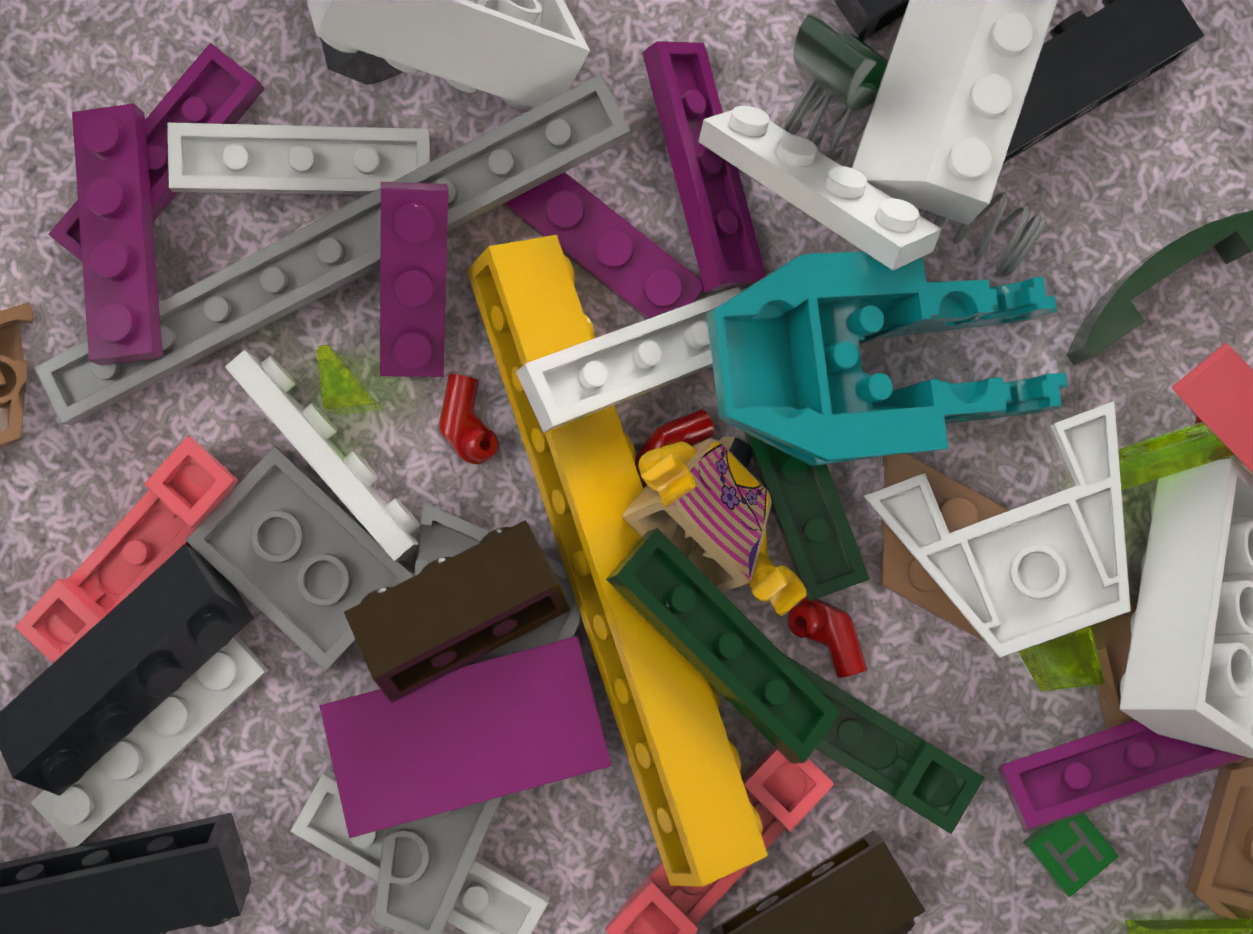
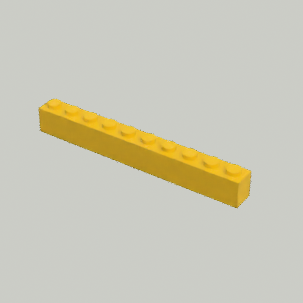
[466,235,768,887]

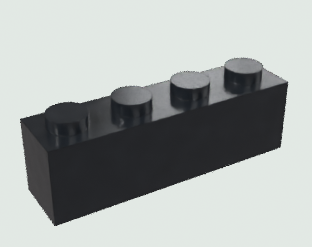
[1003,0,1204,164]
[0,544,254,796]
[0,813,251,934]

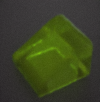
[316,345,383,416]
[1018,626,1105,692]

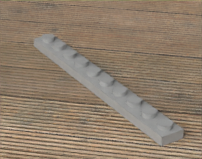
[34,74,632,425]

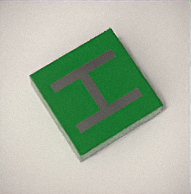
[1023,813,1119,897]

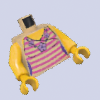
[622,436,807,616]

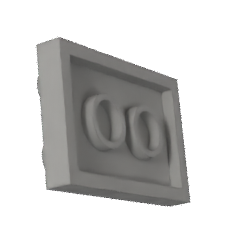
[186,446,414,671]

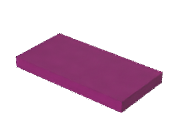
[319,636,612,838]

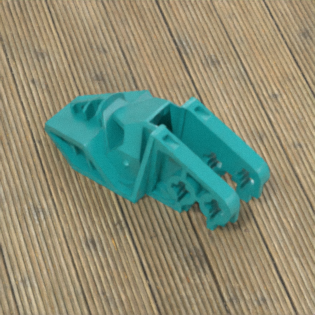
[707,252,1068,466]

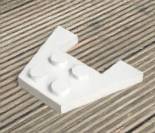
[864,401,1131,658]

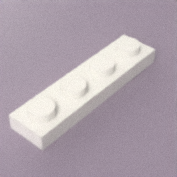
[698,106,941,270]
[167,123,430,195]
[516,286,741,433]
[225,350,420,561]
[30,634,270,848]
[290,771,550,934]

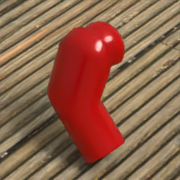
[438,374,498,464]
[635,409,714,488]
[787,598,867,678]

